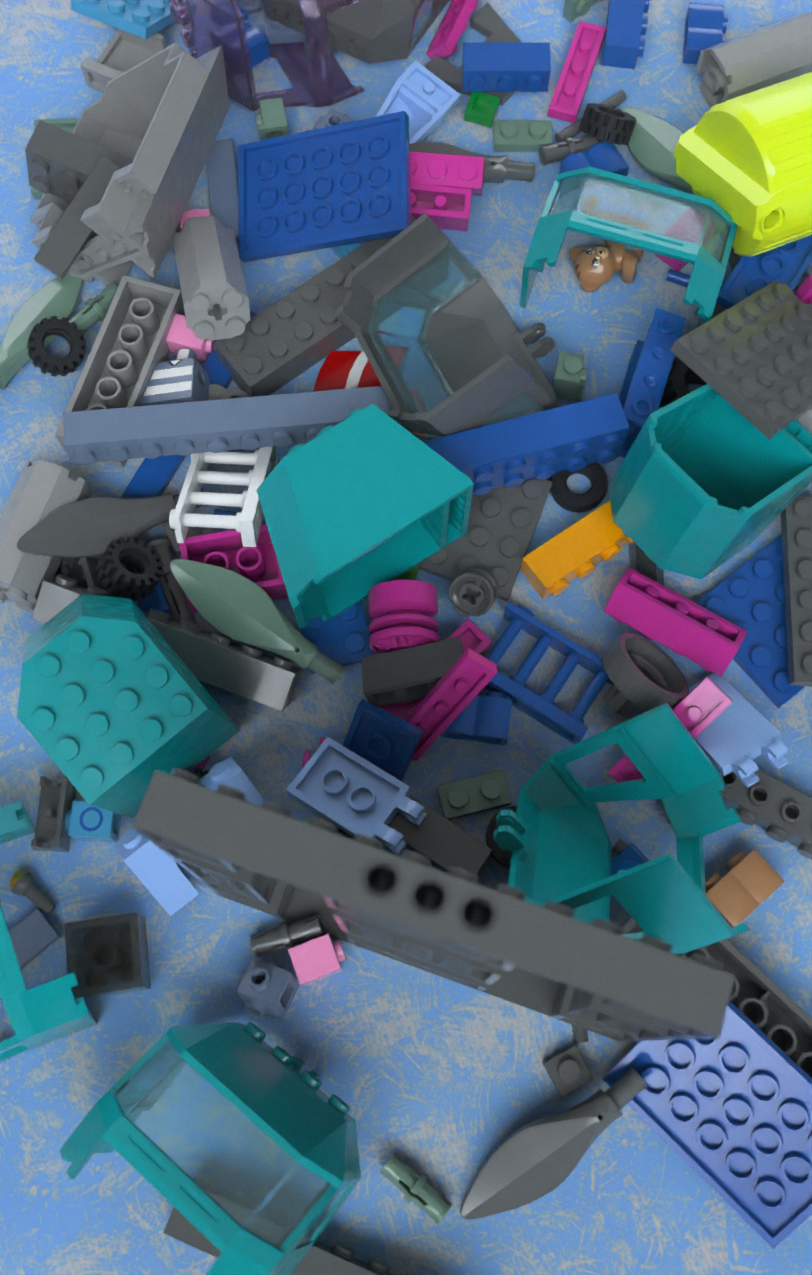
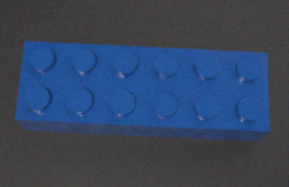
[424,393,630,496]

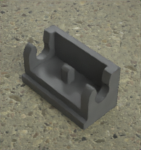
[31,776,77,852]

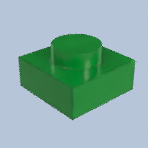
[464,92,500,128]

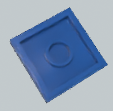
[343,699,424,782]

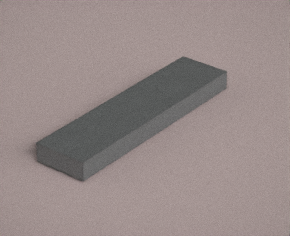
[34,155,121,279]

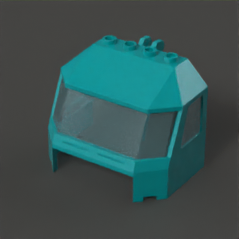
[520,166,738,327]
[59,1022,361,1275]

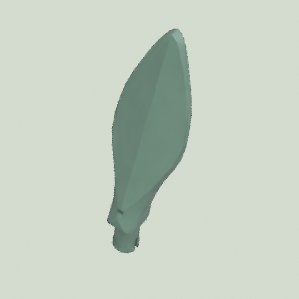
[620,107,693,194]
[0,270,84,390]
[170,559,344,684]

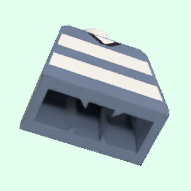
[139,349,210,406]

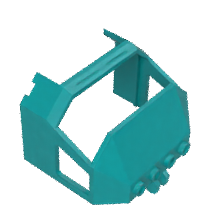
[494,703,750,954]
[0,801,97,1062]

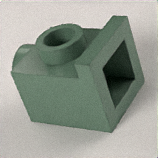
[255,97,288,141]
[552,351,588,402]

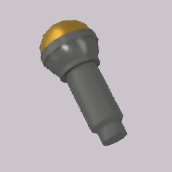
[9,871,56,914]

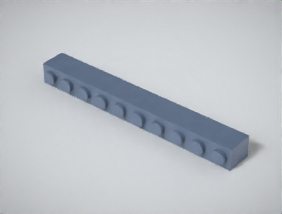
[63,386,394,465]

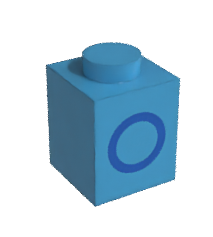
[65,801,121,843]

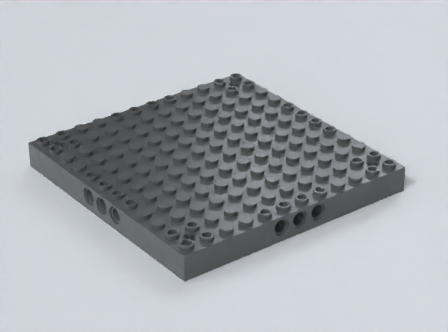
[132,768,735,1042]

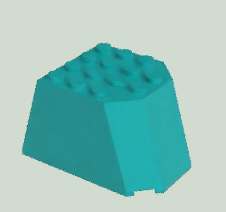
[609,384,812,579]
[256,403,474,629]
[17,594,240,818]

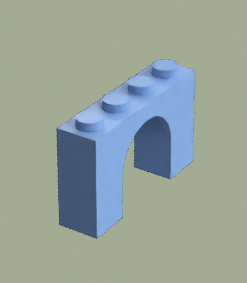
[114,756,264,916]

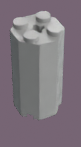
[696,11,812,109]
[173,216,251,341]
[0,459,92,612]

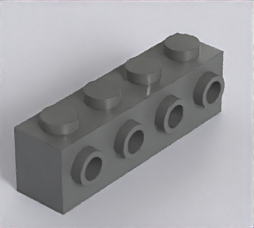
[721,770,812,860]

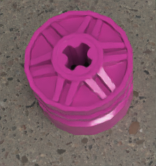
[368,580,439,653]

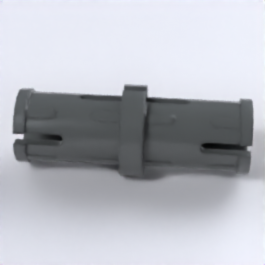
[539,135,599,166]
[250,914,325,957]

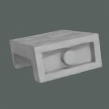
[80,27,167,93]

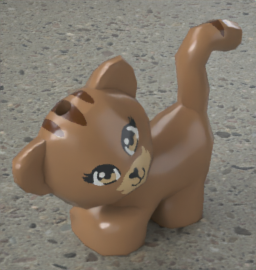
[569,207,644,292]

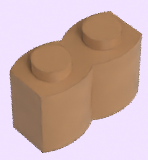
[705,849,785,927]

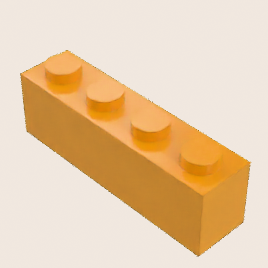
[520,500,635,599]

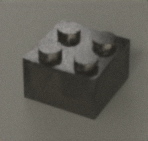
[64,913,151,999]

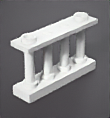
[169,446,278,547]

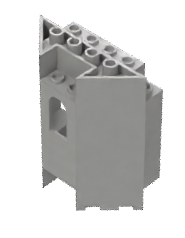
[31,42,230,287]

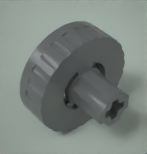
[602,632,689,717]

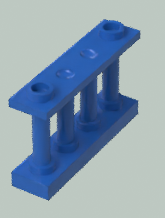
[618,308,686,458]
[484,602,614,744]

